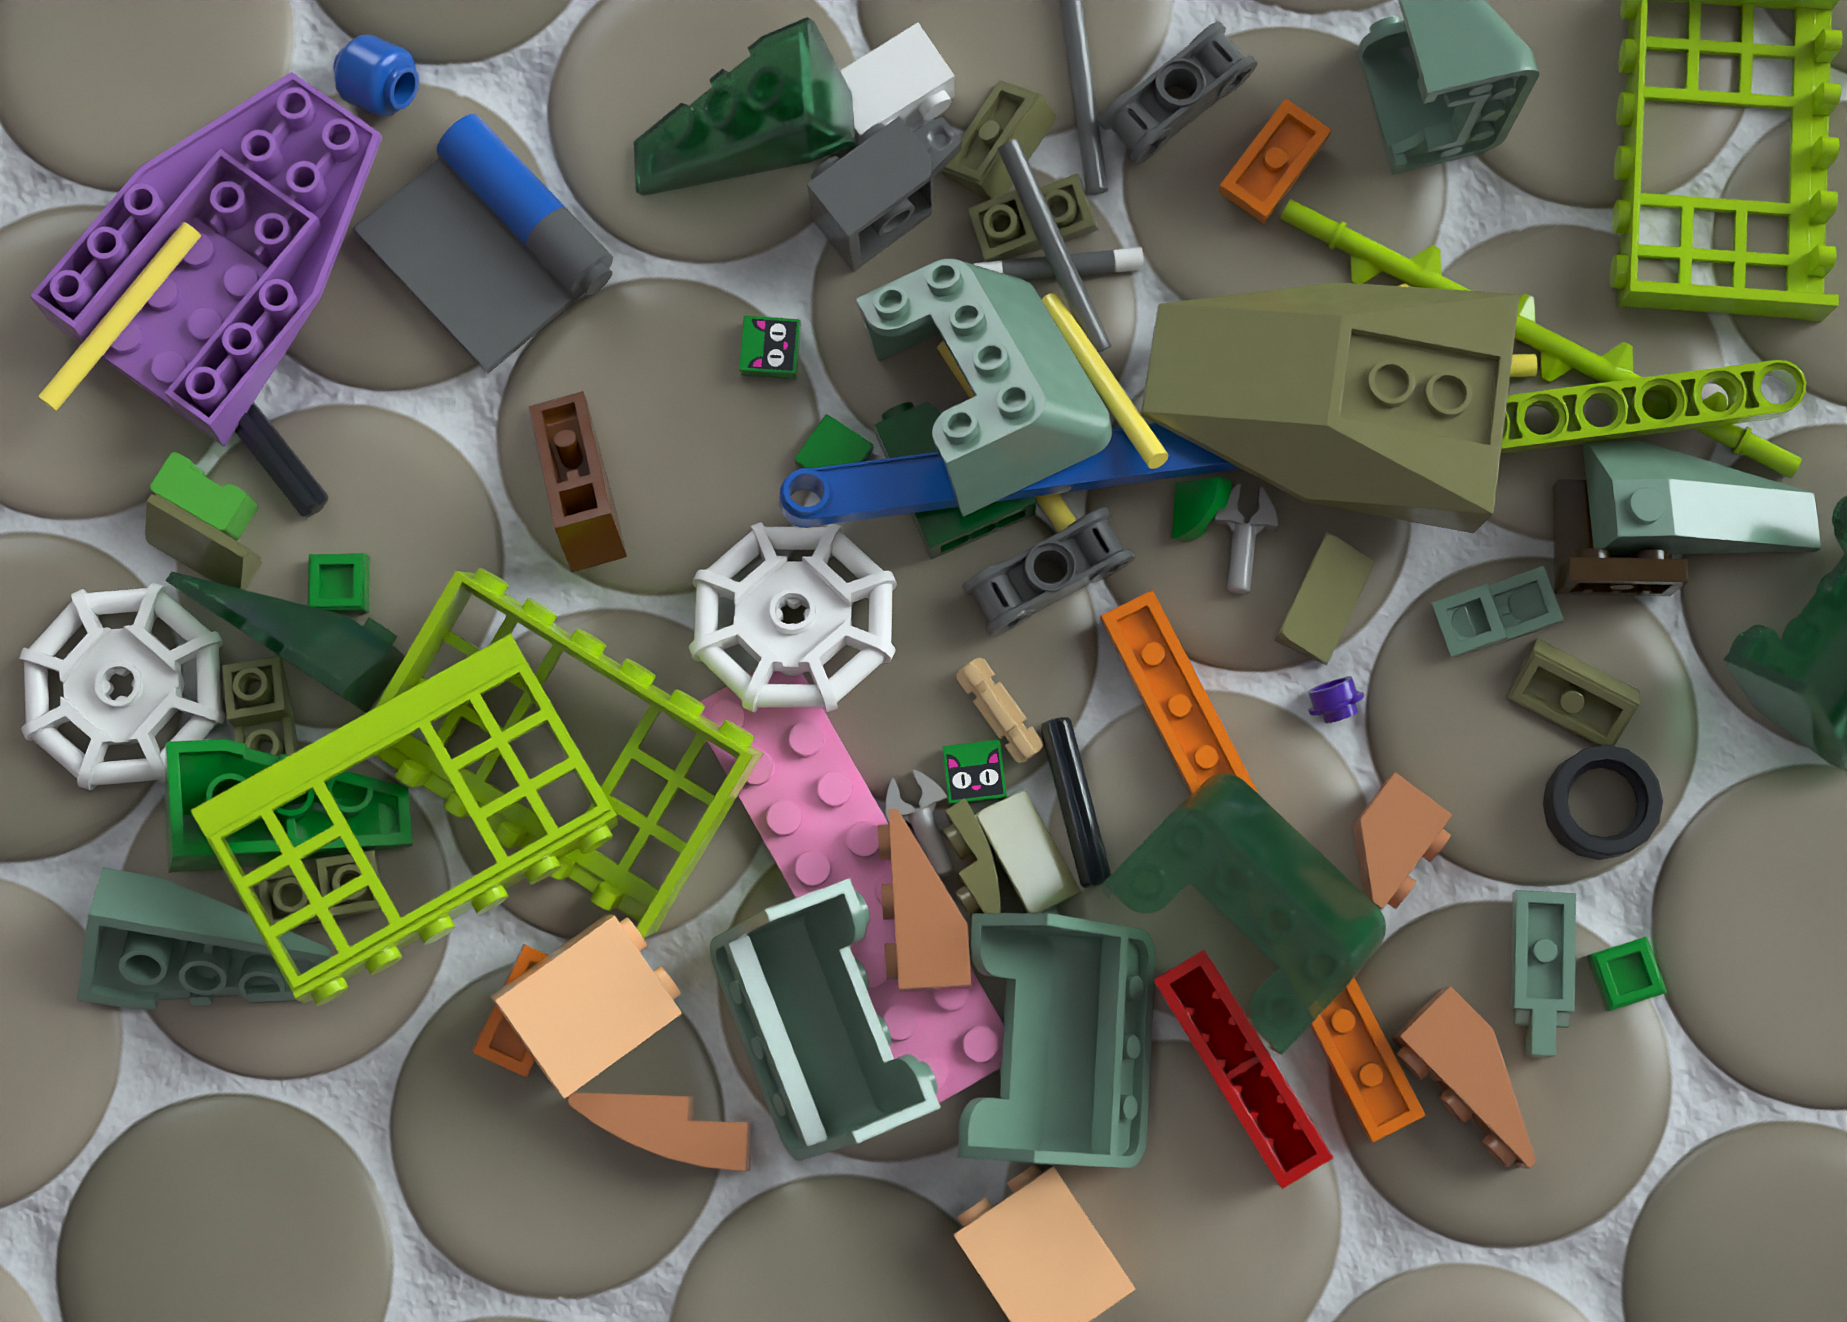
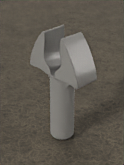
[1213,484,1278,595]
[886,769,954,879]

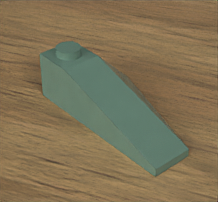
[1583,441,1821,555]
[77,867,331,1010]

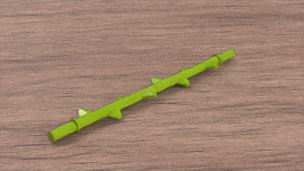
[1280,199,1802,479]

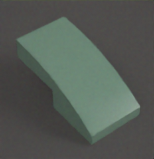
[1432,566,1564,658]

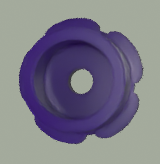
[1308,676,1364,723]

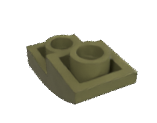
[968,173,1099,262]
[222,655,299,757]
[942,798,1000,918]
[258,850,381,927]

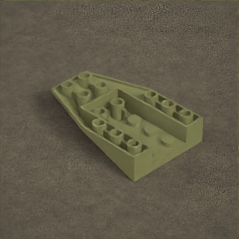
[1141,282,1520,534]

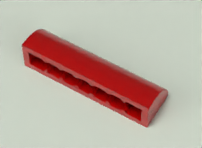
[1153,949,1334,1189]

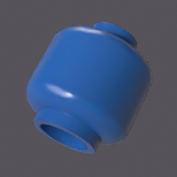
[333,35,419,117]

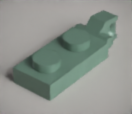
[1510,890,1576,1058]

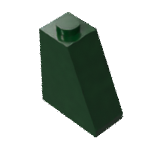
[874,402,1036,560]

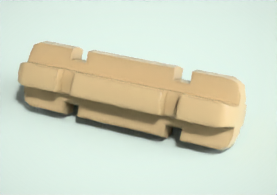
[956,657,1044,764]

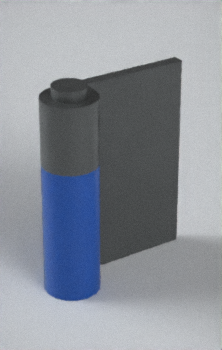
[353,114,613,374]

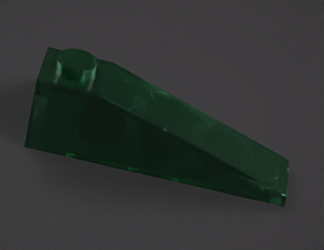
[633,17,856,196]
[165,571,405,713]

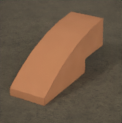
[568,1093,752,1171]

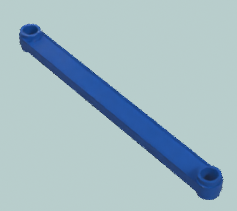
[779,423,1241,528]

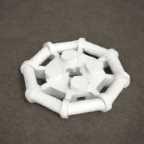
[689,522,897,713]
[19,583,226,790]

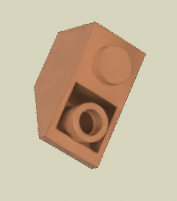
[1352,772,1453,914]

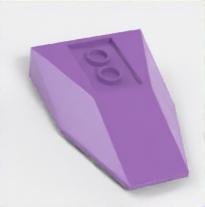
[30,72,382,447]

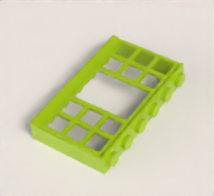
[1609,0,1843,322]
[373,568,764,938]
[190,634,618,1006]

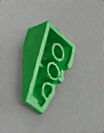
[165,739,413,873]

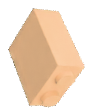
[490,914,682,1099]
[953,1163,1136,1322]

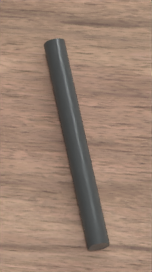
[1060,0,1108,195]
[997,139,1112,353]

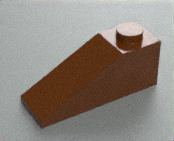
[529,391,627,573]

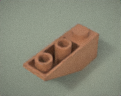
[878,808,971,992]
[1391,986,1536,1168]

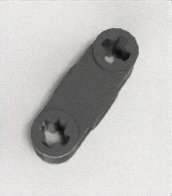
[1098,21,1257,165]
[962,507,1136,637]

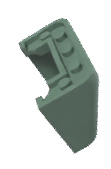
[1357,0,1539,175]

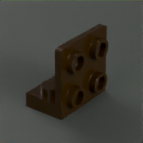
[1553,479,1688,596]

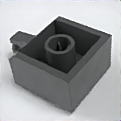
[807,116,962,272]

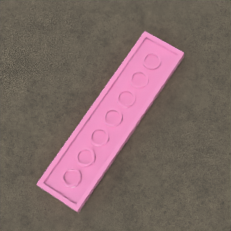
[700,671,1004,1104]

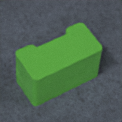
[150,452,259,541]

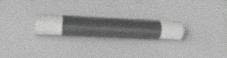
[973,247,1144,281]

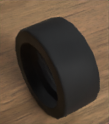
[1542,745,1663,860]

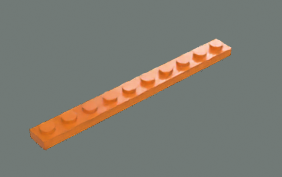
[1100,590,1426,1143]

